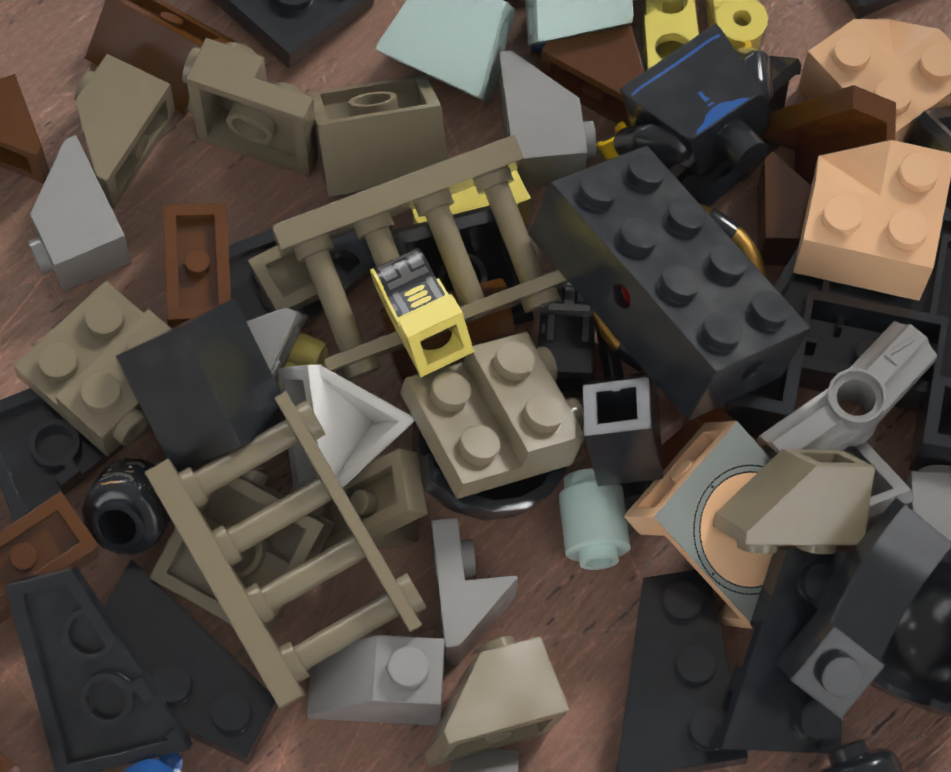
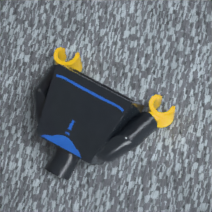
[596,23,773,174]

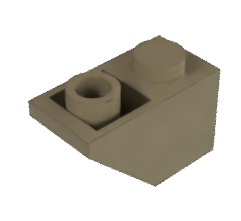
[713,449,875,554]

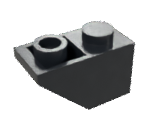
[583,372,663,486]

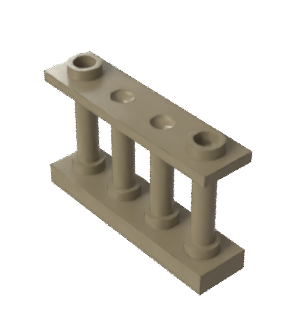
[272,134,568,381]
[145,391,427,709]

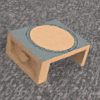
[623,421,797,629]

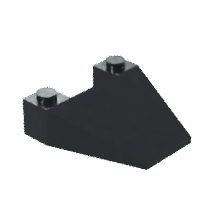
[724,208,951,471]

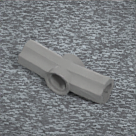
[757,321,938,460]

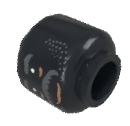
[82,458,171,555]

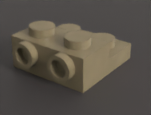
[182,38,319,177]
[13,280,171,457]
[400,332,585,499]
[149,462,335,634]

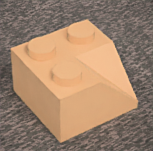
[798,19,951,143]
[793,140,951,301]

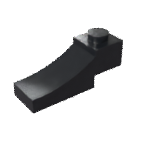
[775,498,951,719]

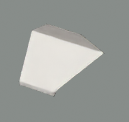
[277,364,415,489]

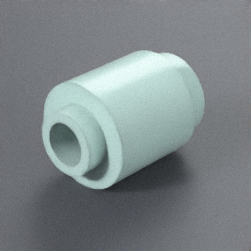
[559,468,630,570]

